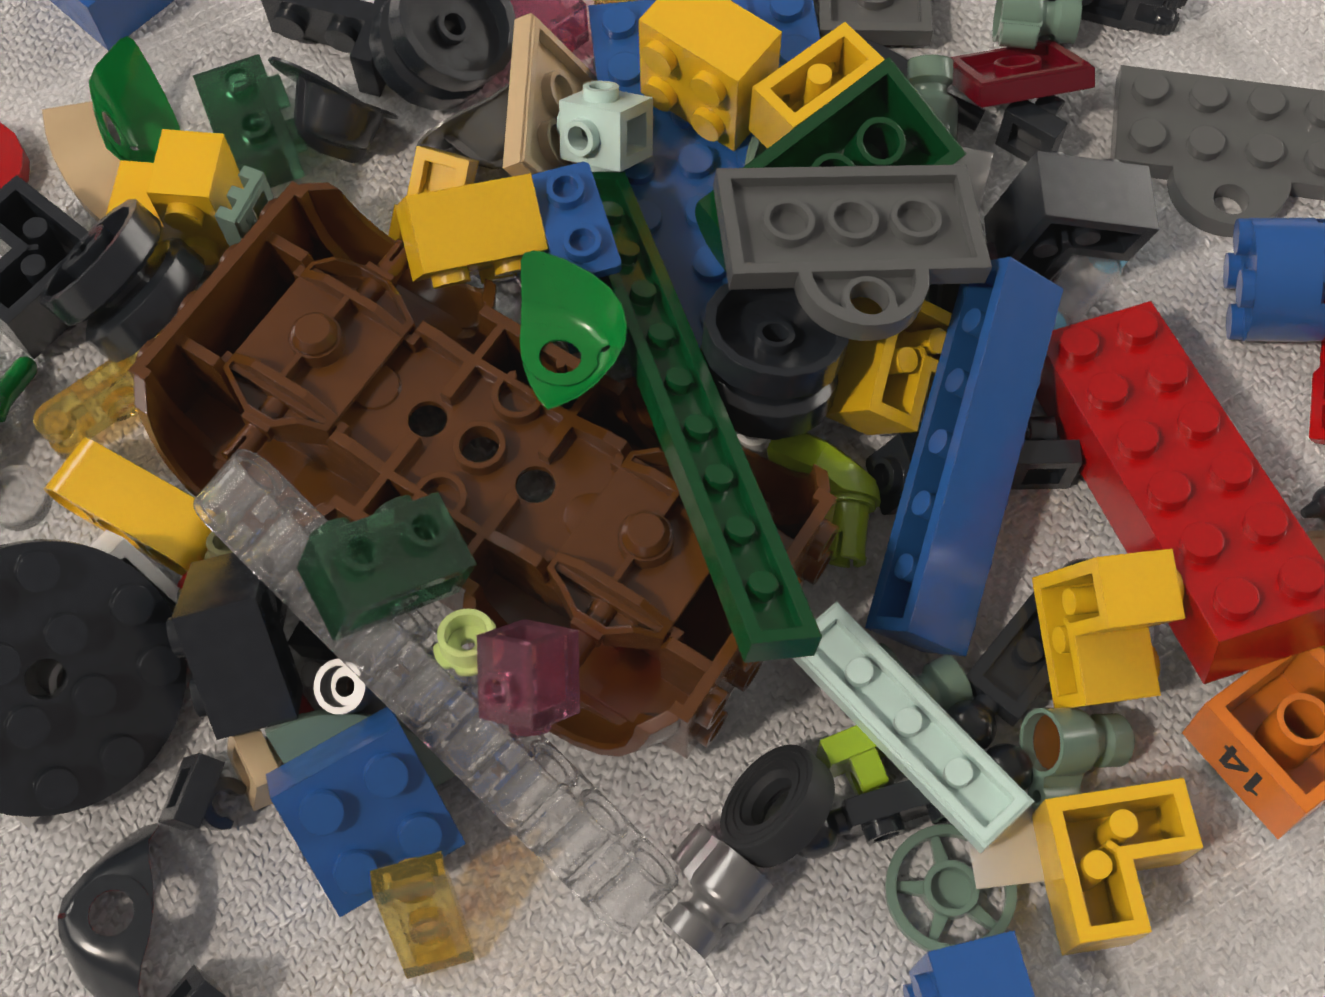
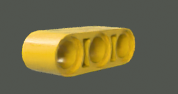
[43,437,229,576]

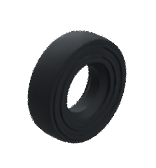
[720,744,835,868]

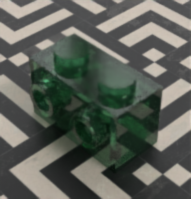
[193,54,308,188]
[296,492,476,642]

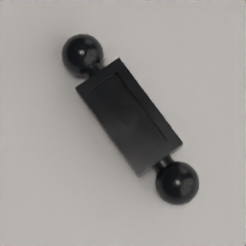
[946,558,1089,750]
[798,743,1033,859]

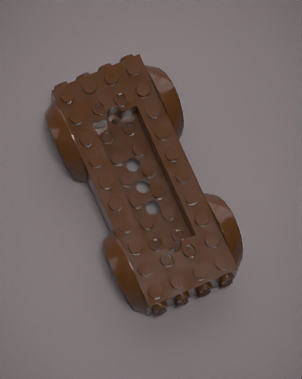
[128,181,839,759]

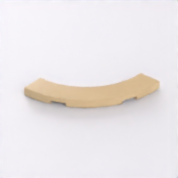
[42,101,258,271]

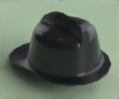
[268,56,399,163]

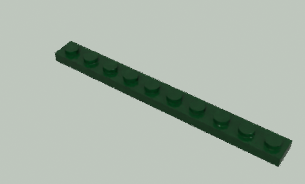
[592,172,822,663]

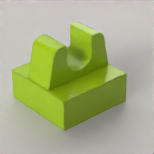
[816,725,889,796]

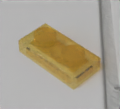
[370,851,475,979]

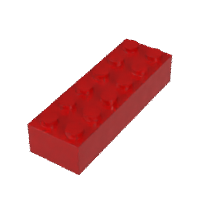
[1035,301,1325,684]

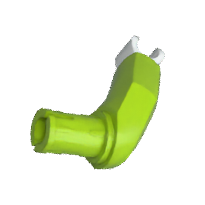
[737,432,881,568]

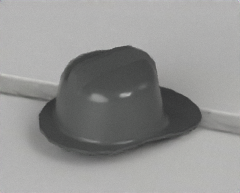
[415,83,509,170]

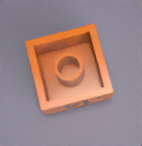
[1182,647,1325,839]

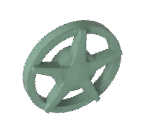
[885,824,1017,952]

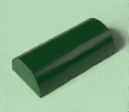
[695,57,967,271]

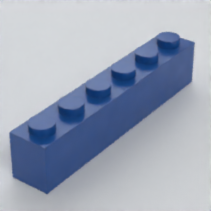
[865,257,1063,656]

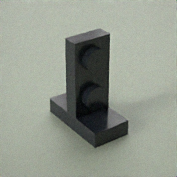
[261,0,386,97]

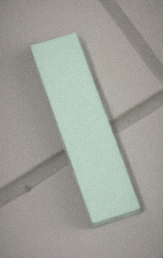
[792,601,1034,854]

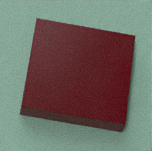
[950,40,1095,108]

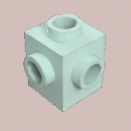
[557,81,653,172]

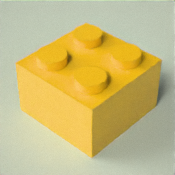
[638,0,782,151]

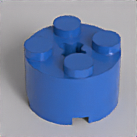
[1223,218,1325,342]

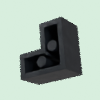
[984,151,1160,280]
[0,175,88,359]
[167,543,303,740]

